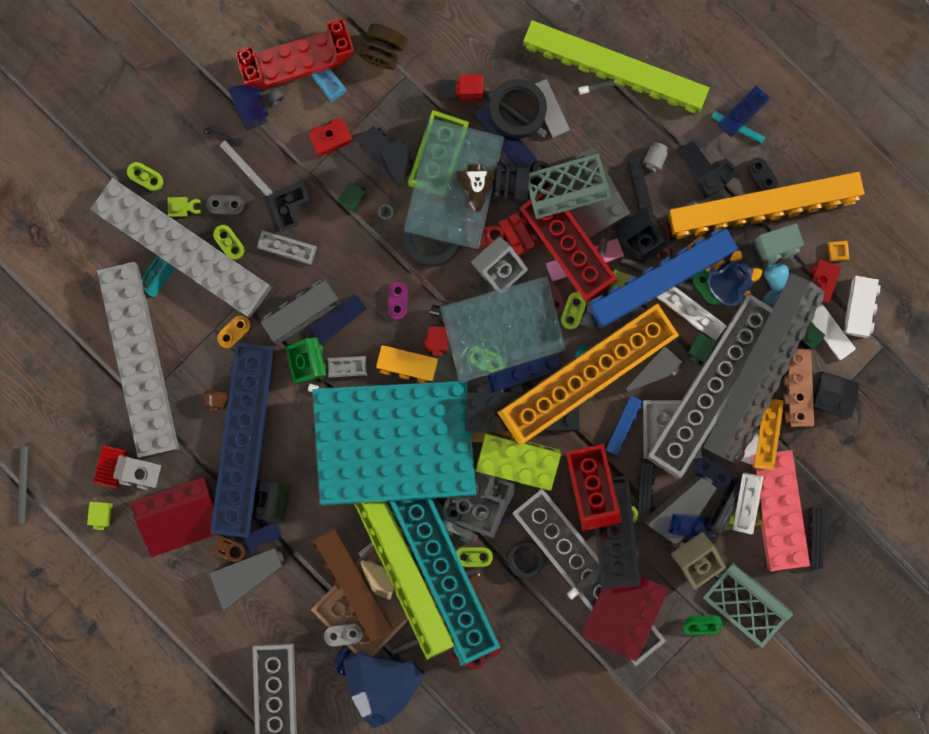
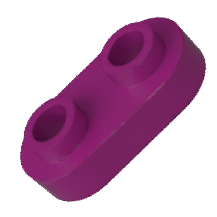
[388,281,408,320]

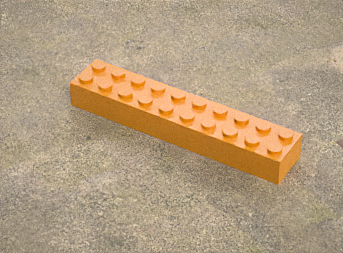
[666,172,865,240]
[497,303,679,444]

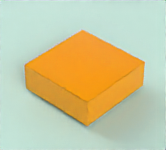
[827,241,849,262]

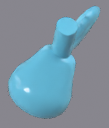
[762,264,789,308]

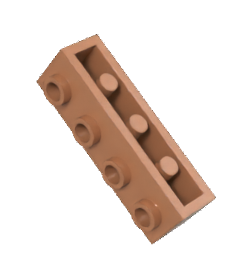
[783,349,814,427]

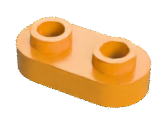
[217,316,251,349]

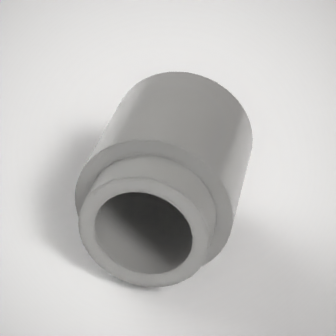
[643,142,668,172]

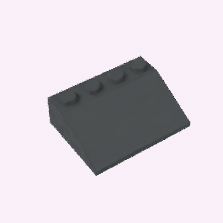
[547,147,630,239]

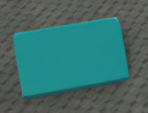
[141,256,175,297]

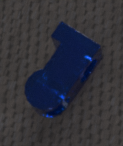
[244,524,282,554]

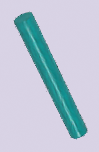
[712,111,766,144]

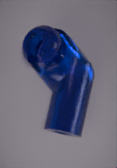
[334,646,351,676]

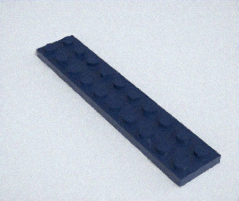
[210,342,275,538]

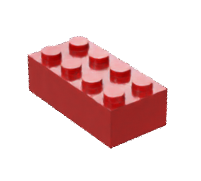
[566,444,621,531]

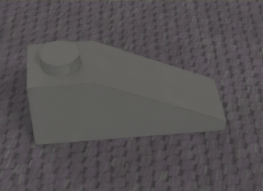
[625,347,682,392]

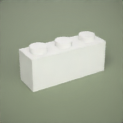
[843,276,880,338]

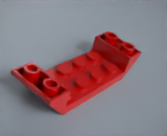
[235,18,354,89]

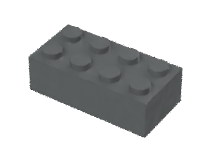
[261,280,341,345]

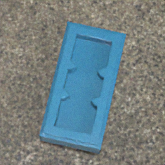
[311,69,347,102]

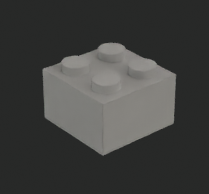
[471,236,528,295]

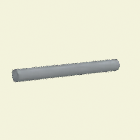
[220,141,272,195]

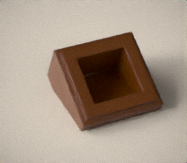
[468,573,480,596]

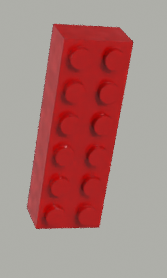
[519,186,618,304]

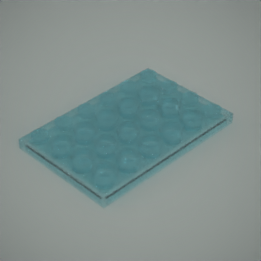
[404,118,504,249]
[440,276,566,382]

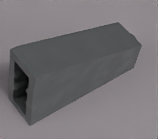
[642,475,717,546]
[209,548,285,610]

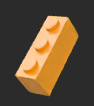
[376,345,438,383]

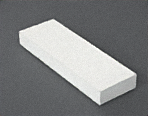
[811,303,856,361]
[733,473,763,534]

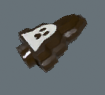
[456,164,495,212]

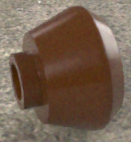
[203,390,229,412]

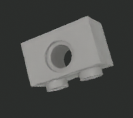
[113,455,161,490]

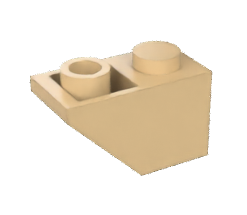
[359,560,394,600]

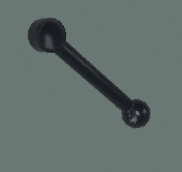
[204,127,242,146]

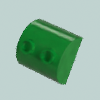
[285,338,327,384]

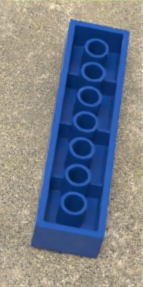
[589,228,738,329]

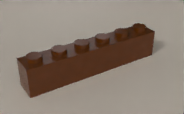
[313,529,393,643]

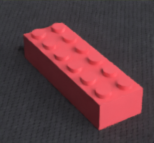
[751,450,810,571]

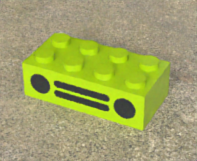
[476,431,561,491]

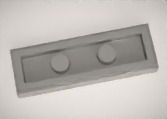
[535,79,570,139]
[257,230,317,265]

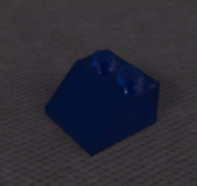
[228,85,269,131]

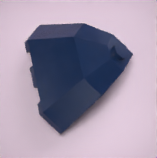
[343,653,425,728]

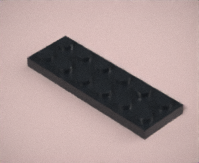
[465,392,580,432]
[595,475,641,590]

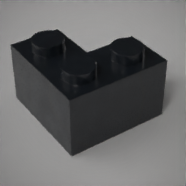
[263,182,310,232]

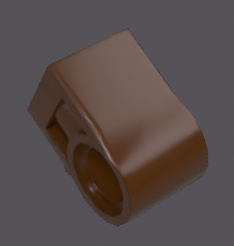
[212,535,247,562]

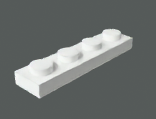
[656,287,727,341]

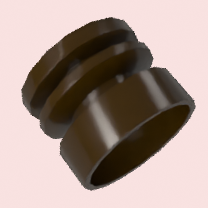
[358,23,407,70]

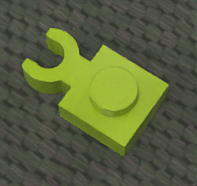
[168,197,201,218]

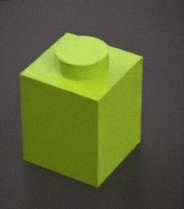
[87,502,113,530]

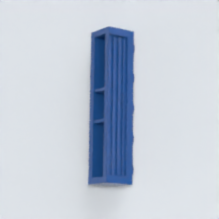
[605,396,643,456]

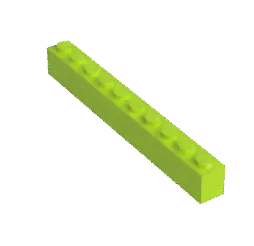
[523,20,710,113]
[354,501,454,659]

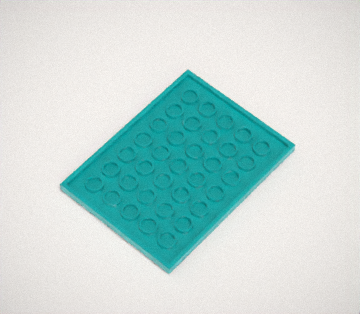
[313,381,476,505]

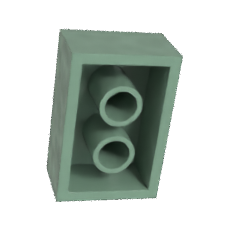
[751,223,804,267]

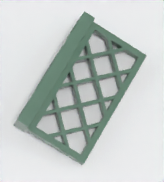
[528,153,611,219]
[702,561,793,648]

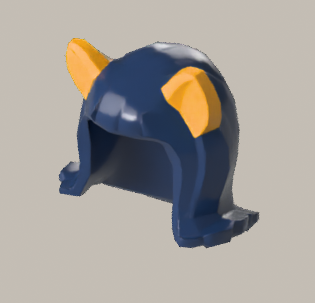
[707,251,763,307]

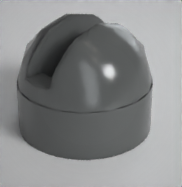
[268,89,285,106]
[378,204,393,219]

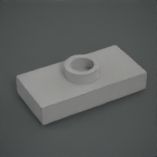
[327,356,367,378]

